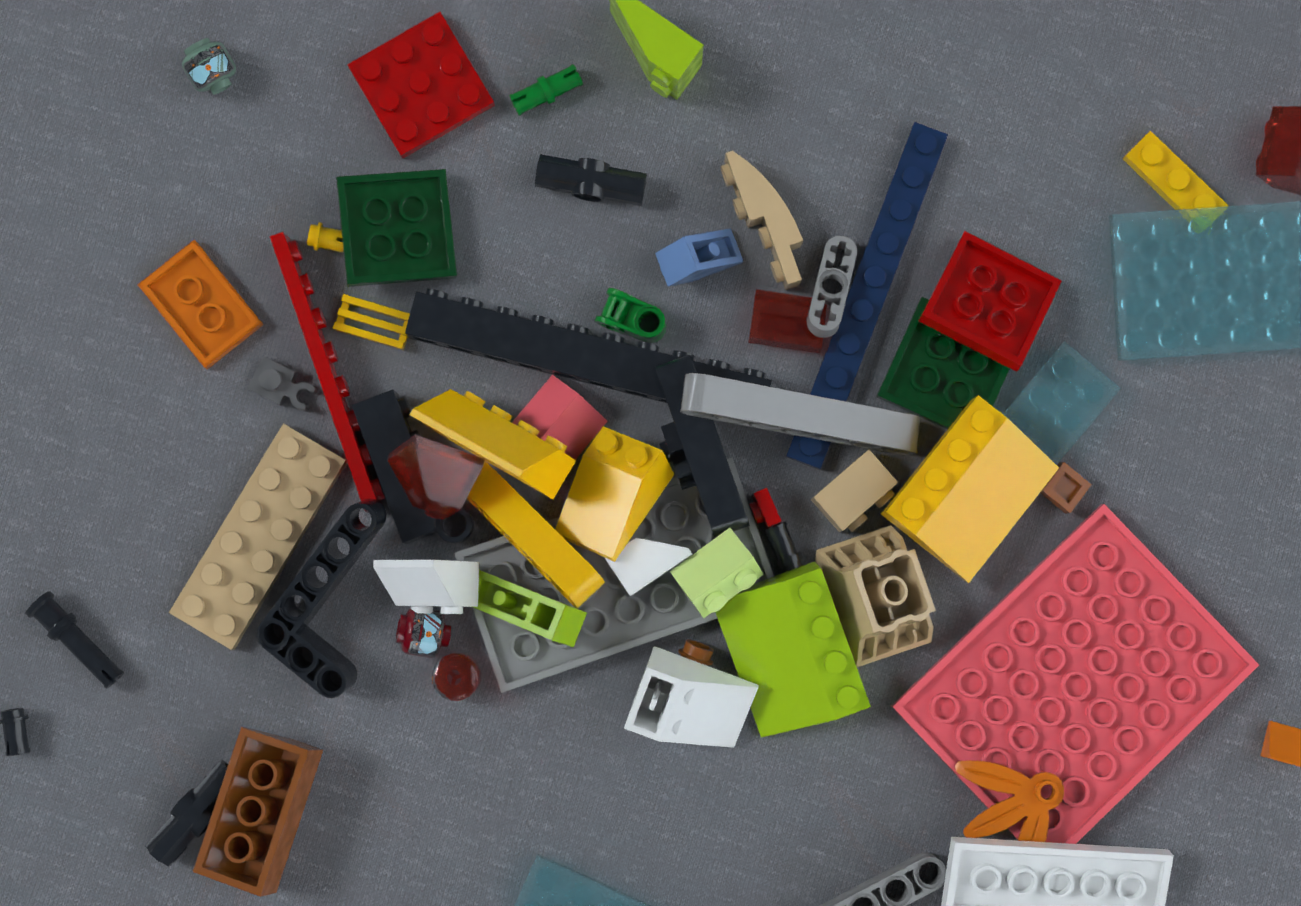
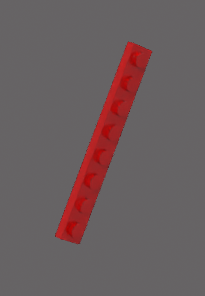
[269,232,386,513]

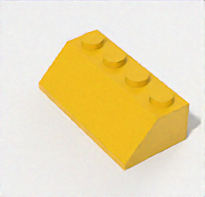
[409,389,576,499]

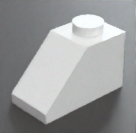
[605,538,692,597]

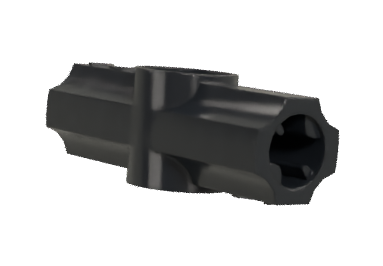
[535,154,647,206]
[145,760,228,867]

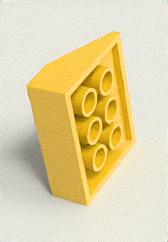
[881,395,1059,583]

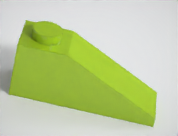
[473,570,587,648]

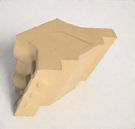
[815,525,936,667]

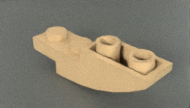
[720,151,803,290]

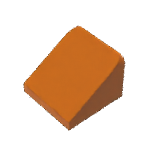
[1260,721,1301,767]

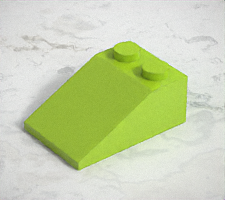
[610,0,704,100]

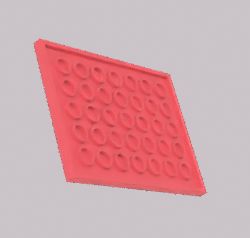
[891,504,1259,844]

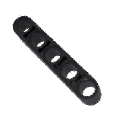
[655,354,750,538]

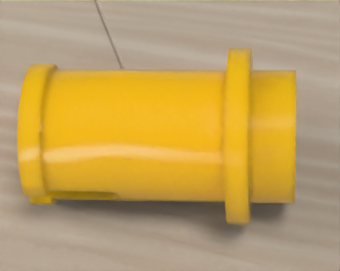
[307,222,343,252]

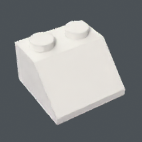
[373,560,479,614]

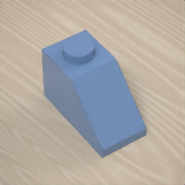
[655,228,744,287]

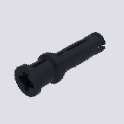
[25,591,124,689]

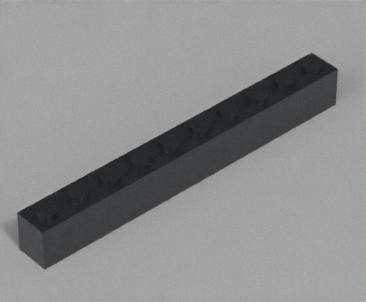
[405,288,772,403]

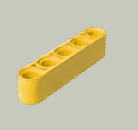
[457,461,605,609]

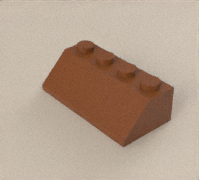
[193,727,323,897]

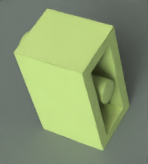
[670,528,764,618]

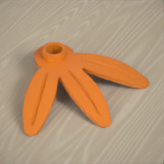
[955,760,1064,842]

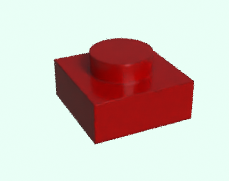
[749,488,782,529]

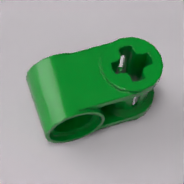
[594,287,667,343]

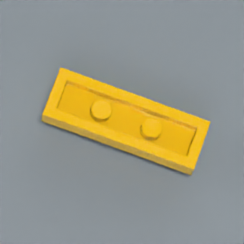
[1122,131,1229,233]

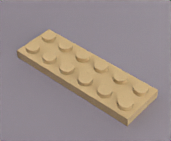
[169,423,347,650]

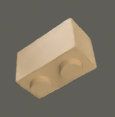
[811,450,898,532]

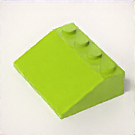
[715,561,871,738]

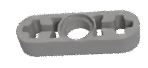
[807,236,857,338]

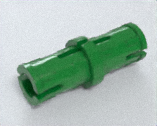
[509,64,583,116]

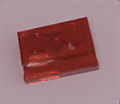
[748,289,827,353]

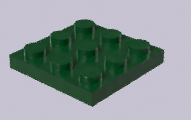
[336,169,457,287]
[876,297,1010,430]

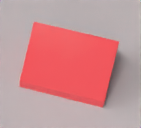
[512,375,608,460]

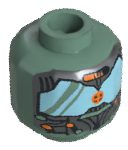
[182,38,236,95]

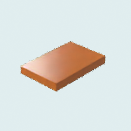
[138,240,264,370]

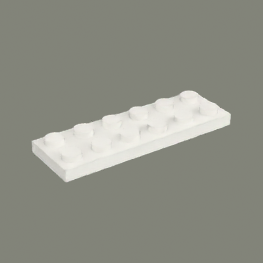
[941,837,1174,906]

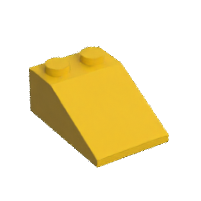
[555,426,674,562]

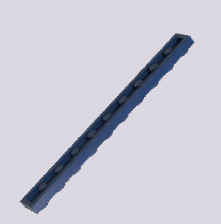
[786,122,948,470]

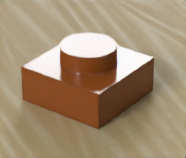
[1040,462,1092,514]

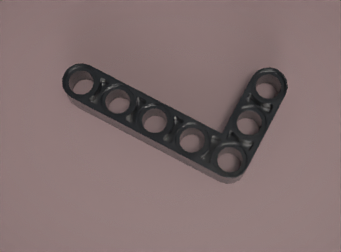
[257,499,386,698]

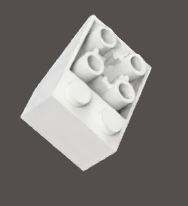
[624,646,759,748]

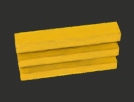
[333,294,410,351]

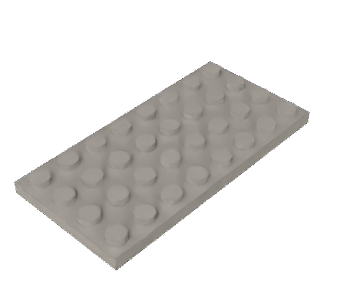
[454,458,774,693]

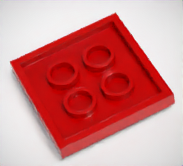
[347,11,495,159]
[918,231,1062,372]

